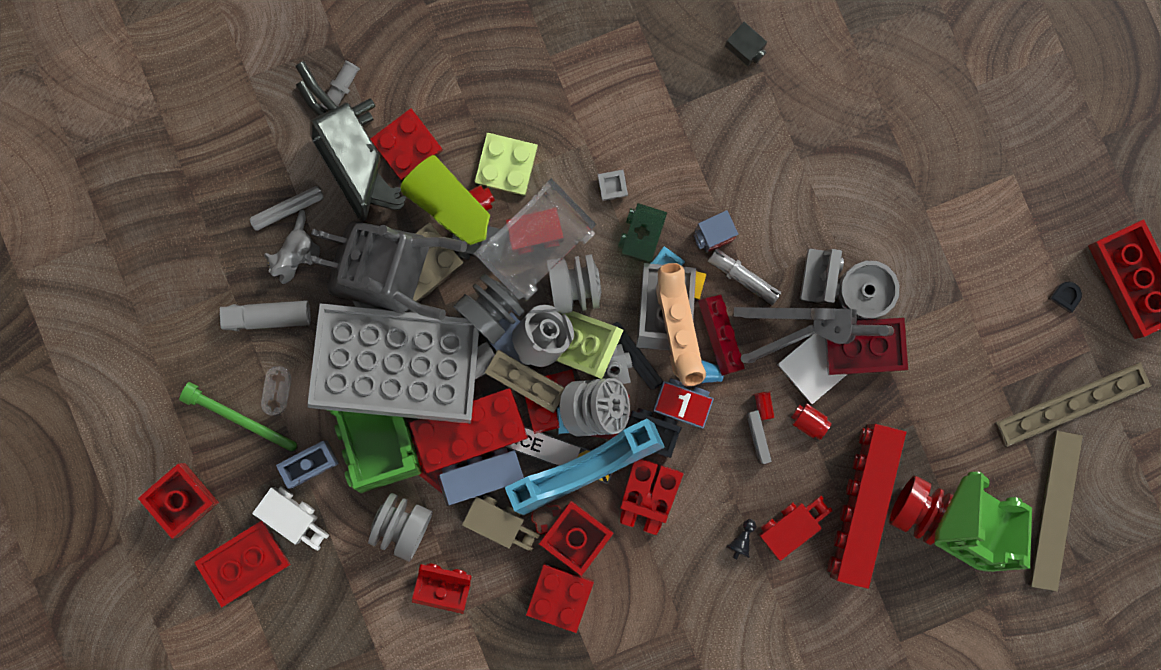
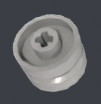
[837,261,900,320]

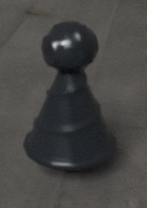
[726,519,757,560]

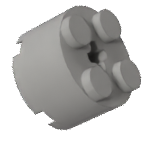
[512,305,574,367]

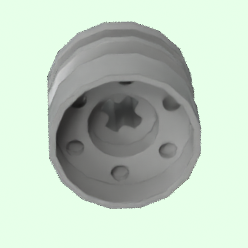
[547,254,601,314]
[560,378,630,437]
[368,493,433,562]

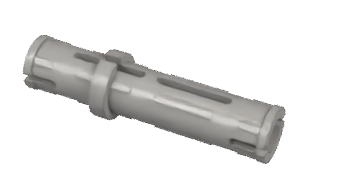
[708,248,781,306]

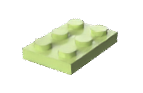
[556,311,623,379]

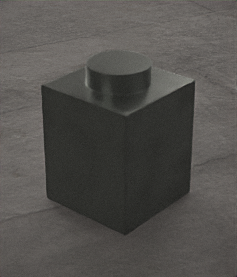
[725,22,767,66]

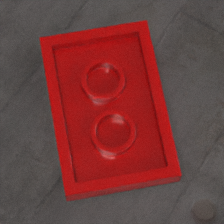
[194,520,291,608]

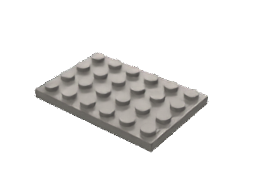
[308,304,479,424]

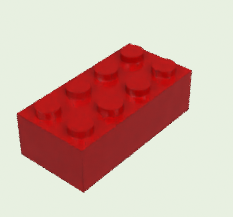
[1088,219,1161,339]
[409,388,528,473]

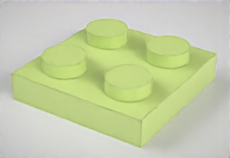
[475,133,538,196]

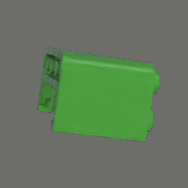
[327,410,422,493]

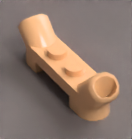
[656,263,706,386]

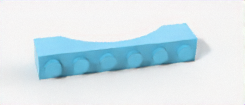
[505,419,665,515]

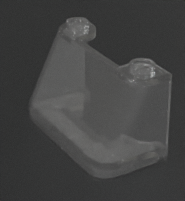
[474,178,597,300]

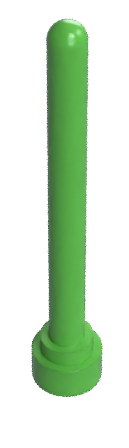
[179,382,297,451]

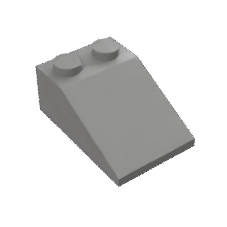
[636,263,696,350]

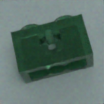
[618,203,668,264]

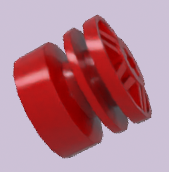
[889,475,953,545]

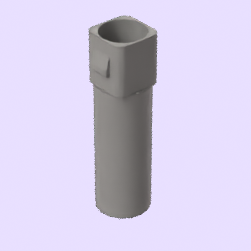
[220,300,311,331]

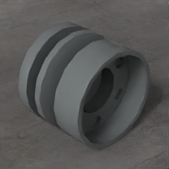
[453,274,525,345]

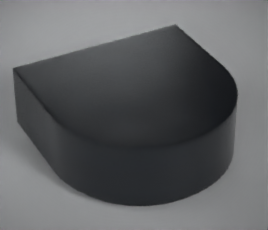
[1049,282,1082,313]

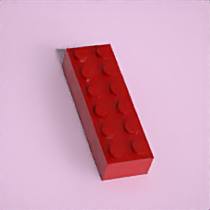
[827,424,907,589]

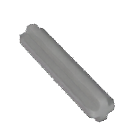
[250,186,324,230]

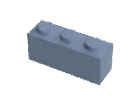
[437,447,524,506]

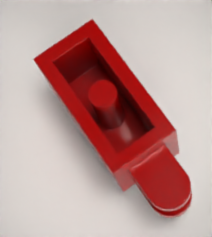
[758,495,833,561]

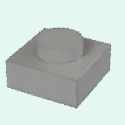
[598,170,628,201]

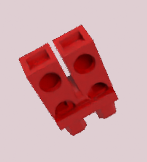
[620,459,684,535]

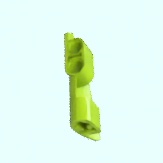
[400,155,490,245]

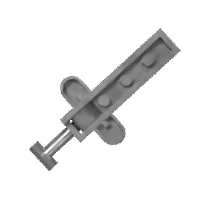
[734,307,894,363]

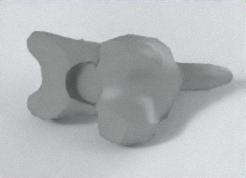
[264,210,320,284]

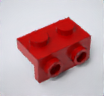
[412,563,472,614]

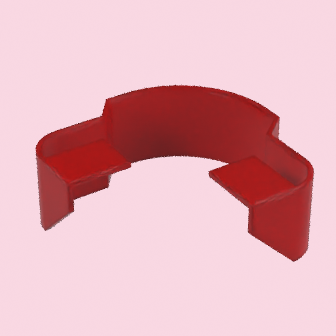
[532,504,561,534]

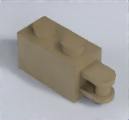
[462,494,540,552]

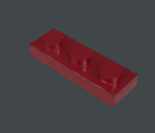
[698,294,745,376]

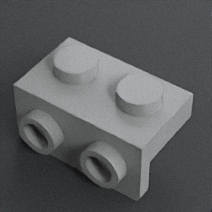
[800,249,844,304]

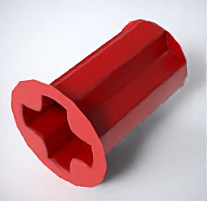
[753,391,775,420]

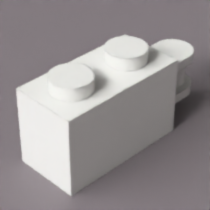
[252,486,329,551]

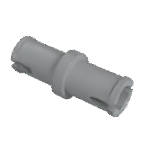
[320,60,360,111]

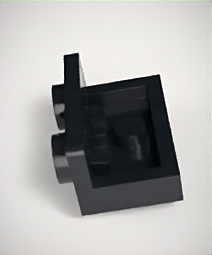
[625,408,682,458]

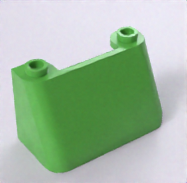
[934,472,1032,572]

